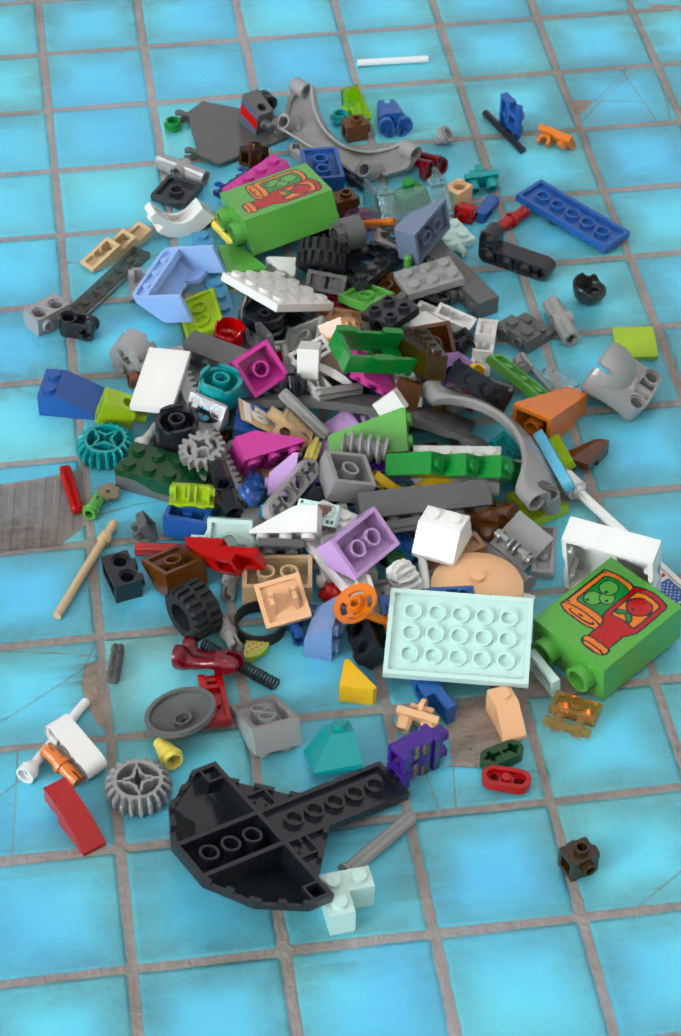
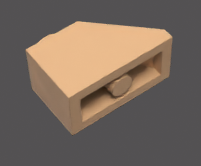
[485,686,527,742]

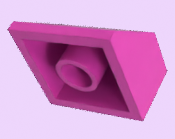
[227,339,288,399]

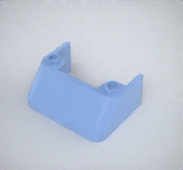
[133,245,226,323]

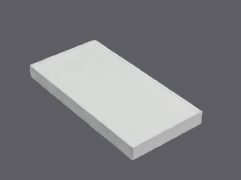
[130,347,191,413]

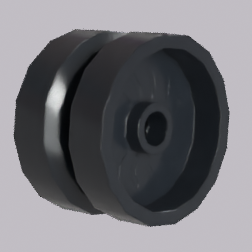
[242,298,288,341]

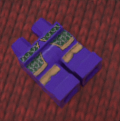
[387,723,449,789]

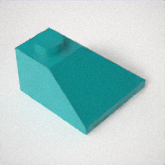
[303,720,363,777]

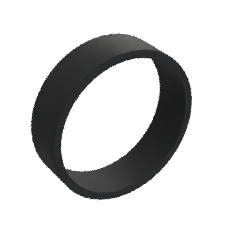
[234,601,286,646]

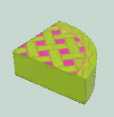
[243,640,270,663]

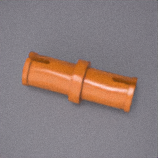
[39,742,85,788]

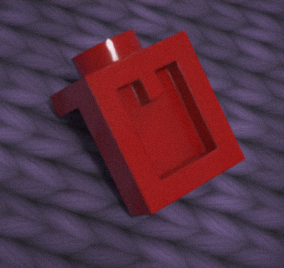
[454,202,479,225]

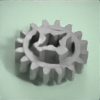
[178,430,227,472]

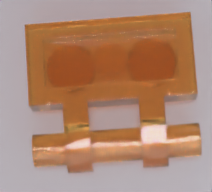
[543,690,603,739]

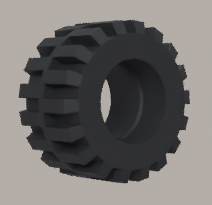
[295,236,348,275]
[165,578,223,642]

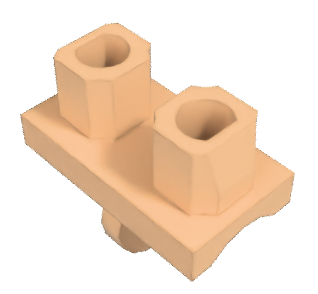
[396,698,440,734]

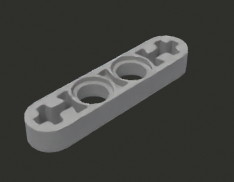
[262,458,319,520]

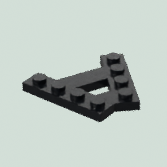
[345,241,403,291]

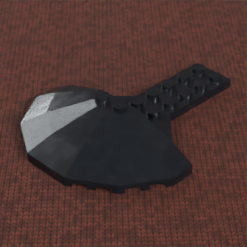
[168,761,410,912]

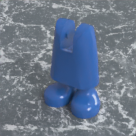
[376,99,413,138]

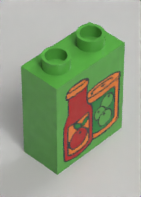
[216,163,339,256]
[531,557,681,701]

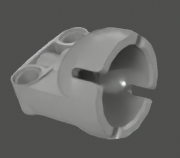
[580,342,661,421]

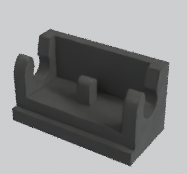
[244,321,276,353]

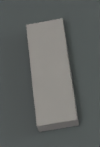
[530,525,558,580]

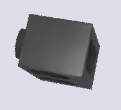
[305,269,351,295]

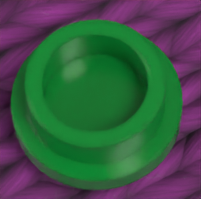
[164,116,183,133]

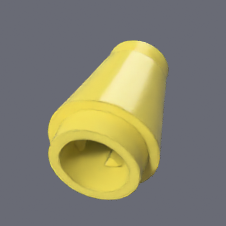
[153,737,183,770]

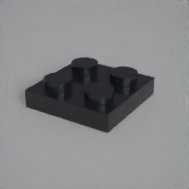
[150,175,203,210]

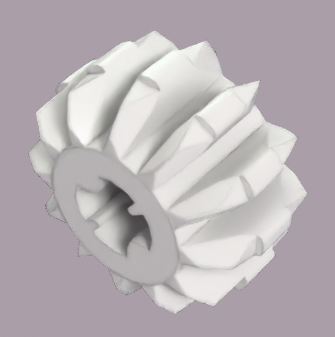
[386,558,422,590]

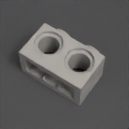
[23,293,71,337]

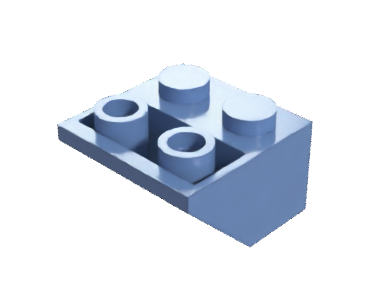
[304,596,346,662]

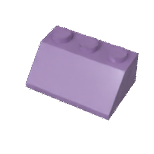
[316,506,400,580]

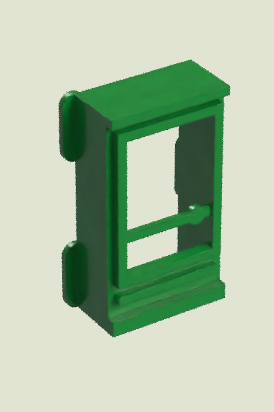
[328,325,418,376]

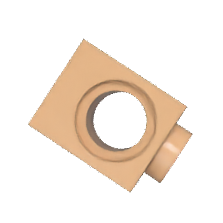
[443,178,473,209]

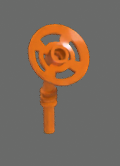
[333,583,388,629]

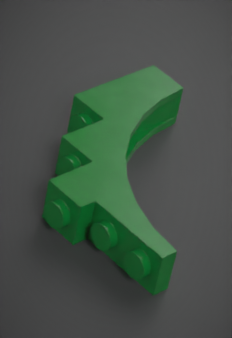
[385,451,522,486]

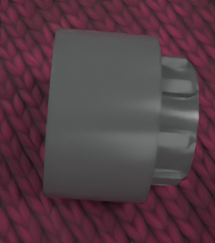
[329,214,367,251]

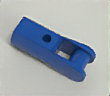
[475,194,499,224]

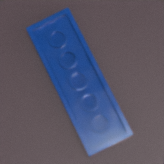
[515,179,630,254]

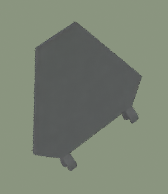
[175,101,287,167]

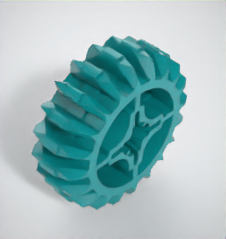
[76,421,134,471]

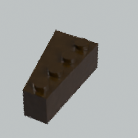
[398,327,448,381]

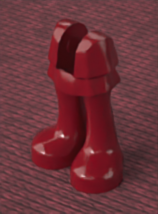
[414,152,448,183]
[171,635,245,675]

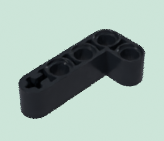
[478,222,556,282]

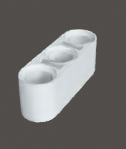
[44,714,108,781]

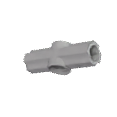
[154,152,210,187]
[543,296,580,347]

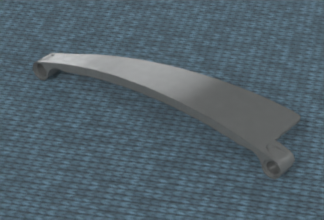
[228,392,489,446]

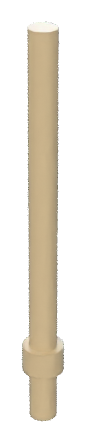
[53,520,118,619]

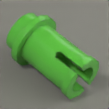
[82,493,105,520]

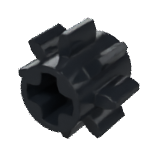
[280,373,307,397]

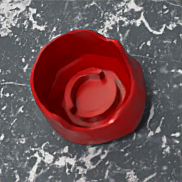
[213,317,245,347]

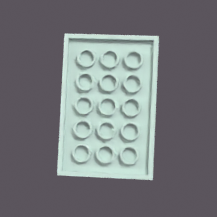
[383,588,534,688]

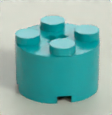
[197,364,243,412]

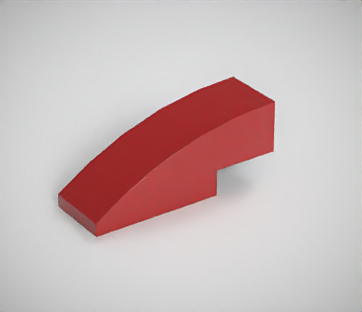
[43,777,106,857]

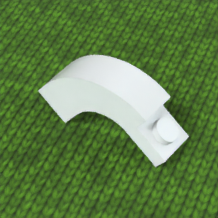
[144,198,215,238]

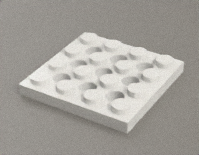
[221,270,334,312]

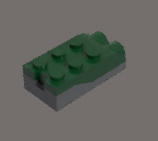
[115,441,213,503]

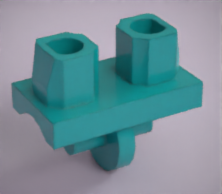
[464,164,499,195]

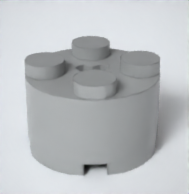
[109,329,157,374]

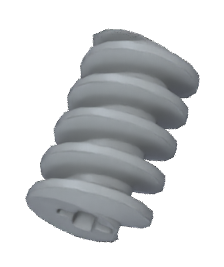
[341,430,390,464]

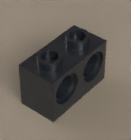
[101,550,145,603]
[345,619,386,670]

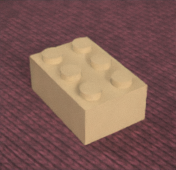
[242,554,313,605]

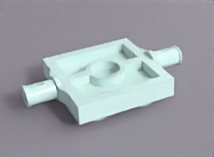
[441,218,476,258]
[191,516,257,547]

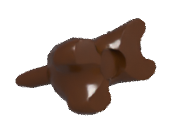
[468,501,519,541]

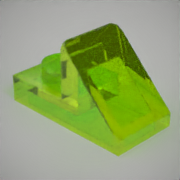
[341,84,372,121]

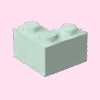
[319,865,375,936]

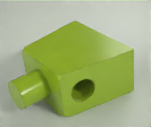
[95,387,147,431]

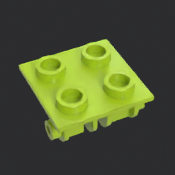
[168,482,216,509]

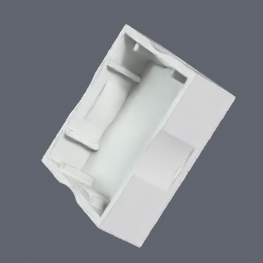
[561,516,661,592]

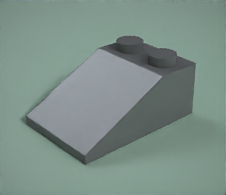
[229,694,302,757]

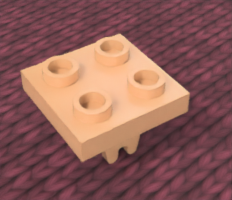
[254,572,312,631]

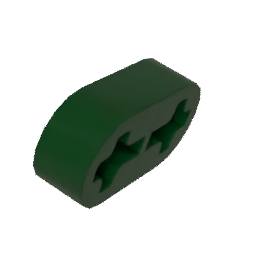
[480,740,524,770]

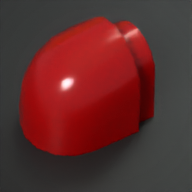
[318,580,345,606]

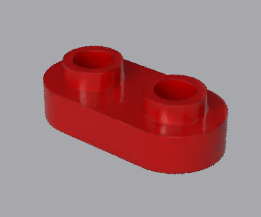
[481,765,531,795]

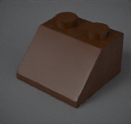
[141,544,208,596]

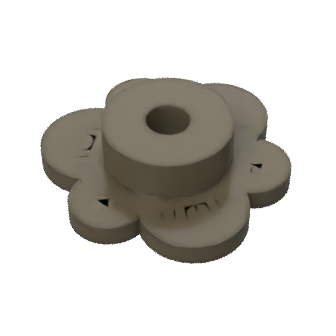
[95,482,120,502]

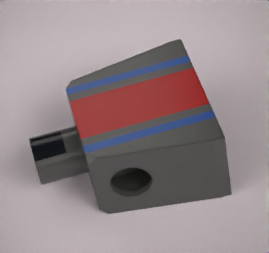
[239,89,275,135]

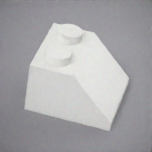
[411,505,472,567]

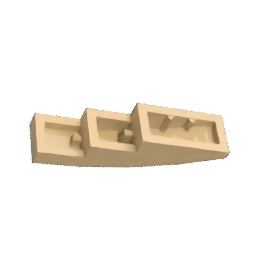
[80,221,154,273]

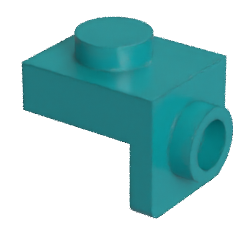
[488,431,521,459]

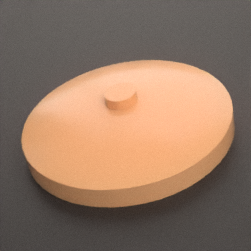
[431,552,524,597]

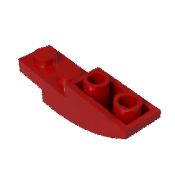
[185,537,267,576]

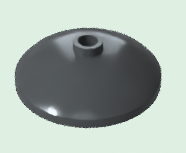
[144,687,217,739]

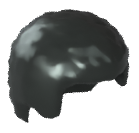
[573,273,607,305]

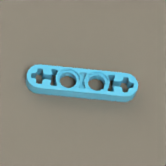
[533,429,576,493]

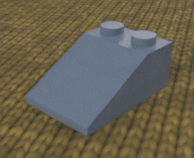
[394,197,450,265]

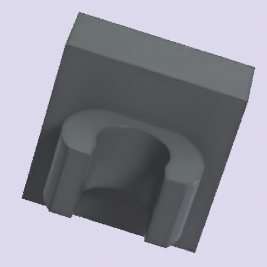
[130,510,158,542]

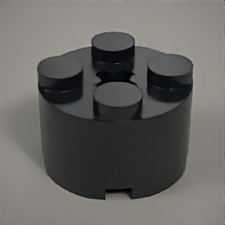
[155,404,199,453]

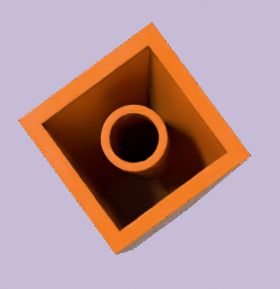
[511,387,588,446]

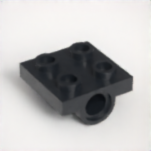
[361,294,420,331]

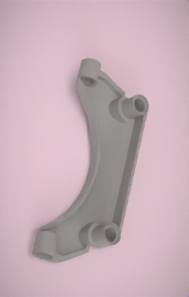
[275,77,422,182]

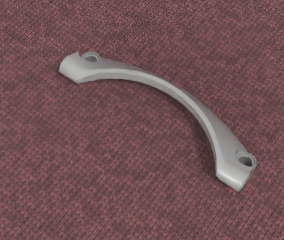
[421,380,561,515]

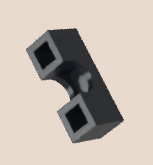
[445,360,514,412]

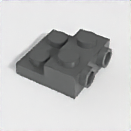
[497,312,555,354]

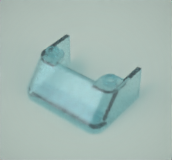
[363,167,453,229]

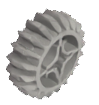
[104,756,173,819]

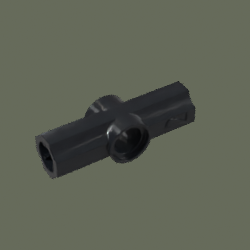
[208,458,244,518]

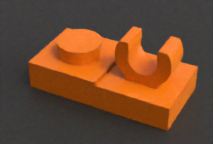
[537,124,576,151]

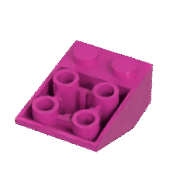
[334,350,395,396]
[228,430,305,476]

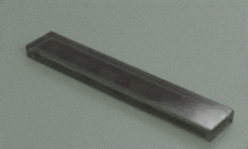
[70,246,150,315]

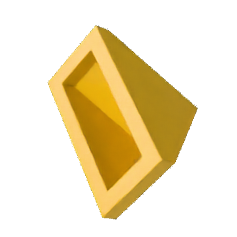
[339,659,377,706]

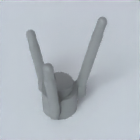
[512,352,552,394]

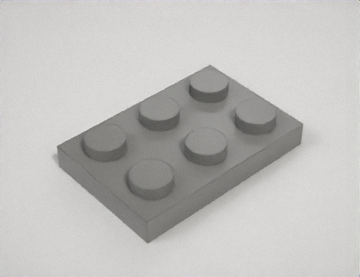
[393,256,465,301]

